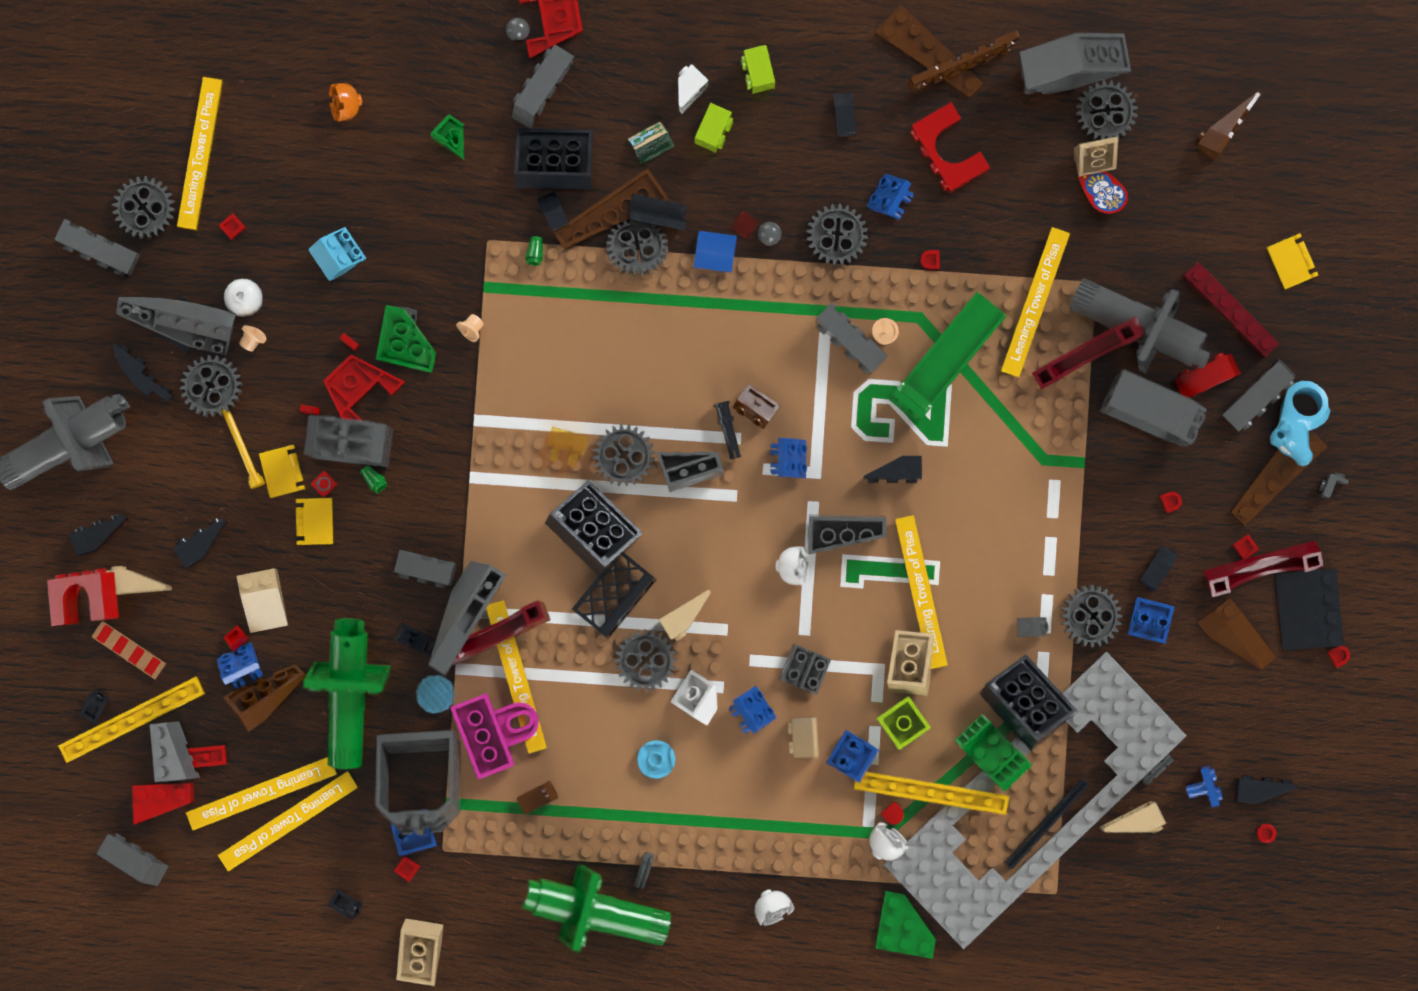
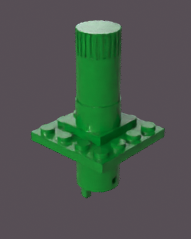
[304,618,391,769]
[521,864,671,952]

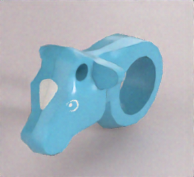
[1270,381,1331,466]

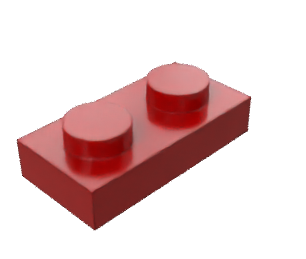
[187,745,227,768]

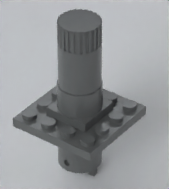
[1069,278,1210,374]
[0,394,130,490]

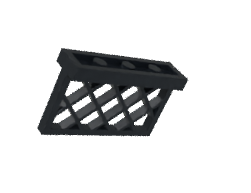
[572,553,657,639]

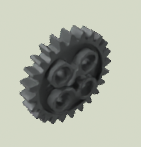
[1075,80,1138,140]
[112,176,176,239]
[806,204,868,266]
[606,219,668,277]
[180,355,243,418]
[593,424,655,487]
[1060,585,1122,647]
[615,629,677,692]

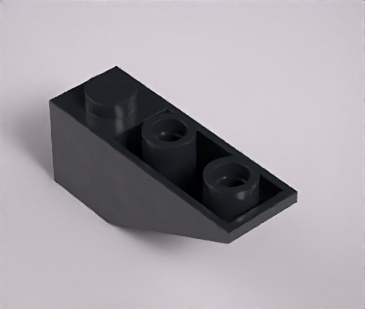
[863,456,922,484]
[70,513,128,557]
[174,518,227,569]
[1235,775,1297,804]

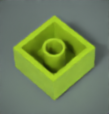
[741,45,775,94]
[695,103,733,153]
[876,696,931,750]

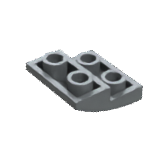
[779,644,831,695]

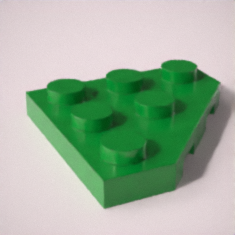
[376,305,436,373]
[875,891,936,959]

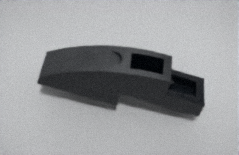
[113,344,174,403]

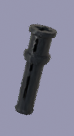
[713,400,742,460]

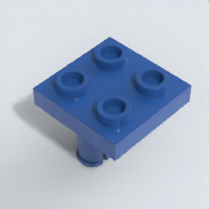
[866,174,913,220]
[770,438,807,478]
[1127,597,1175,644]
[217,642,262,689]
[729,686,777,734]
[826,730,879,783]
[1186,765,1223,807]
[391,808,437,856]

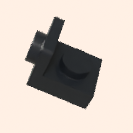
[79,690,110,724]
[328,889,363,919]

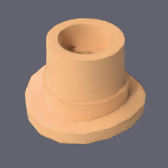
[456,314,484,342]
[872,318,899,345]
[239,325,266,351]

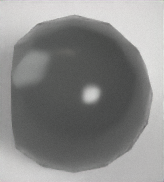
[506,18,530,41]
[758,222,782,246]

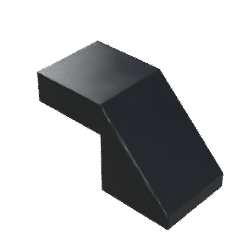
[833,93,856,137]
[537,191,569,232]
[1139,545,1178,592]
[393,622,436,658]

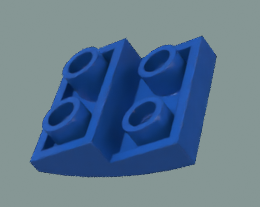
[694,231,737,273]

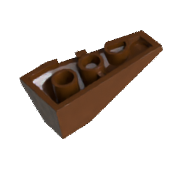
[1196,92,1260,160]
[1197,598,1276,670]
[223,664,305,732]

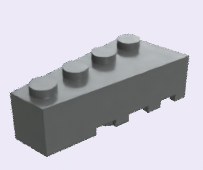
[512,45,574,128]
[54,219,140,277]
[815,302,887,374]
[1223,359,1295,431]
[808,514,887,555]

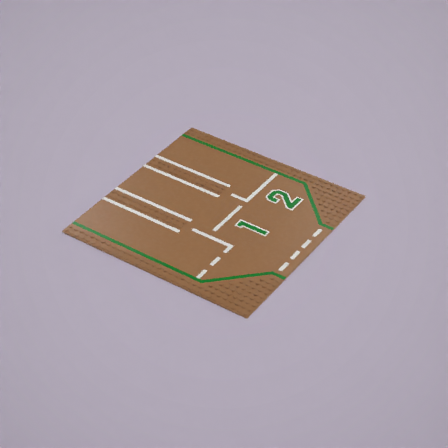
[442,240,1094,894]

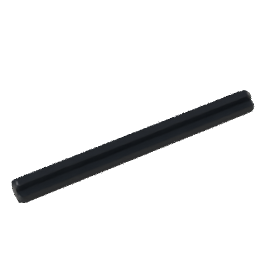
[1005,779,1089,869]

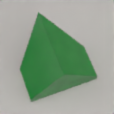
[430,114,464,160]

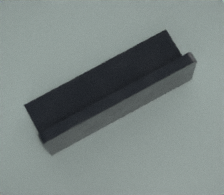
[627,194,687,230]

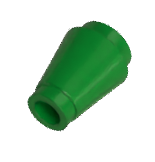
[525,236,543,266]
[360,465,388,494]

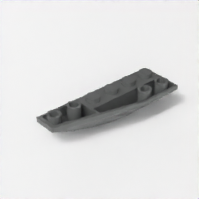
[116,297,236,356]
[428,561,506,675]

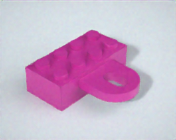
[450,693,539,779]

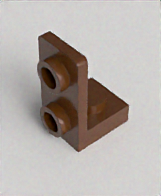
[517,780,559,814]

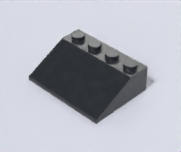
[514,128,593,190]
[545,480,643,576]
[1275,568,1344,651]
[980,654,1078,751]

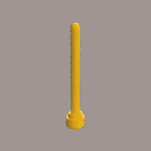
[222,407,265,489]

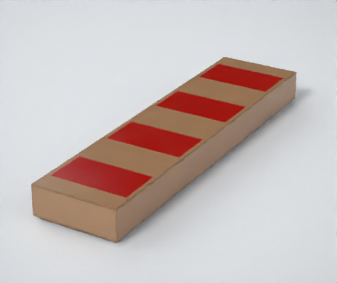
[92,621,167,679]

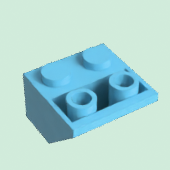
[308,227,366,281]

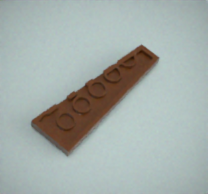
[875,5,983,98]
[907,30,1020,90]
[553,169,669,249]
[1231,430,1327,526]

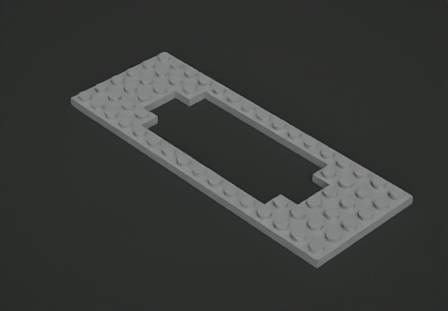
[883,652,1187,949]

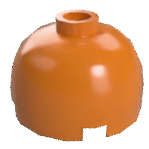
[329,83,362,122]

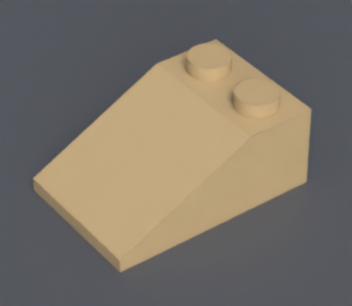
[1074,137,1118,176]
[106,566,172,595]
[237,568,288,633]
[659,590,711,641]
[887,630,934,696]
[788,717,818,758]
[1099,801,1166,833]
[396,919,443,986]

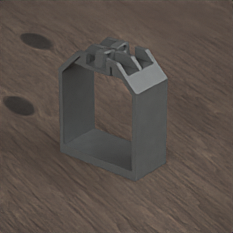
[1017,33,1131,94]
[1100,370,1207,447]
[304,415,393,468]
[376,730,461,835]

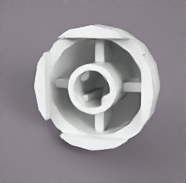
[224,279,262,317]
[776,547,809,585]
[869,823,908,861]
[755,890,794,926]

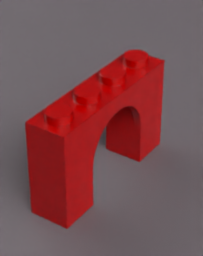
[910,102,990,193]
[47,569,119,626]

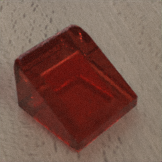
[732,211,758,238]

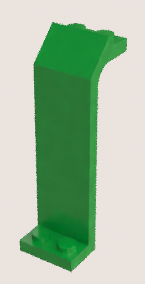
[888,291,1007,423]

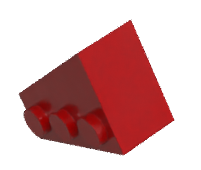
[1174,353,1241,398]
[132,782,194,825]

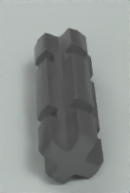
[1141,754,1174,785]
[635,852,654,889]

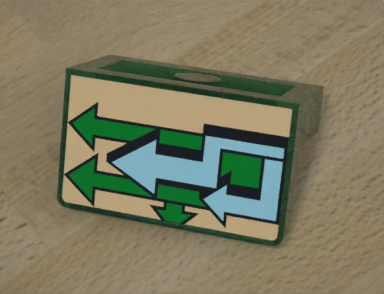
[627,122,674,164]

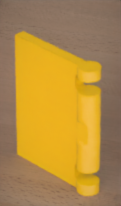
[1267,233,1318,289]
[259,445,305,498]
[296,498,333,545]

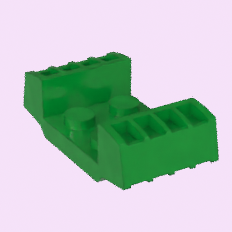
[954,714,1032,792]

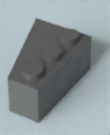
[657,452,724,492]
[394,550,457,589]
[150,722,200,782]
[97,833,169,886]

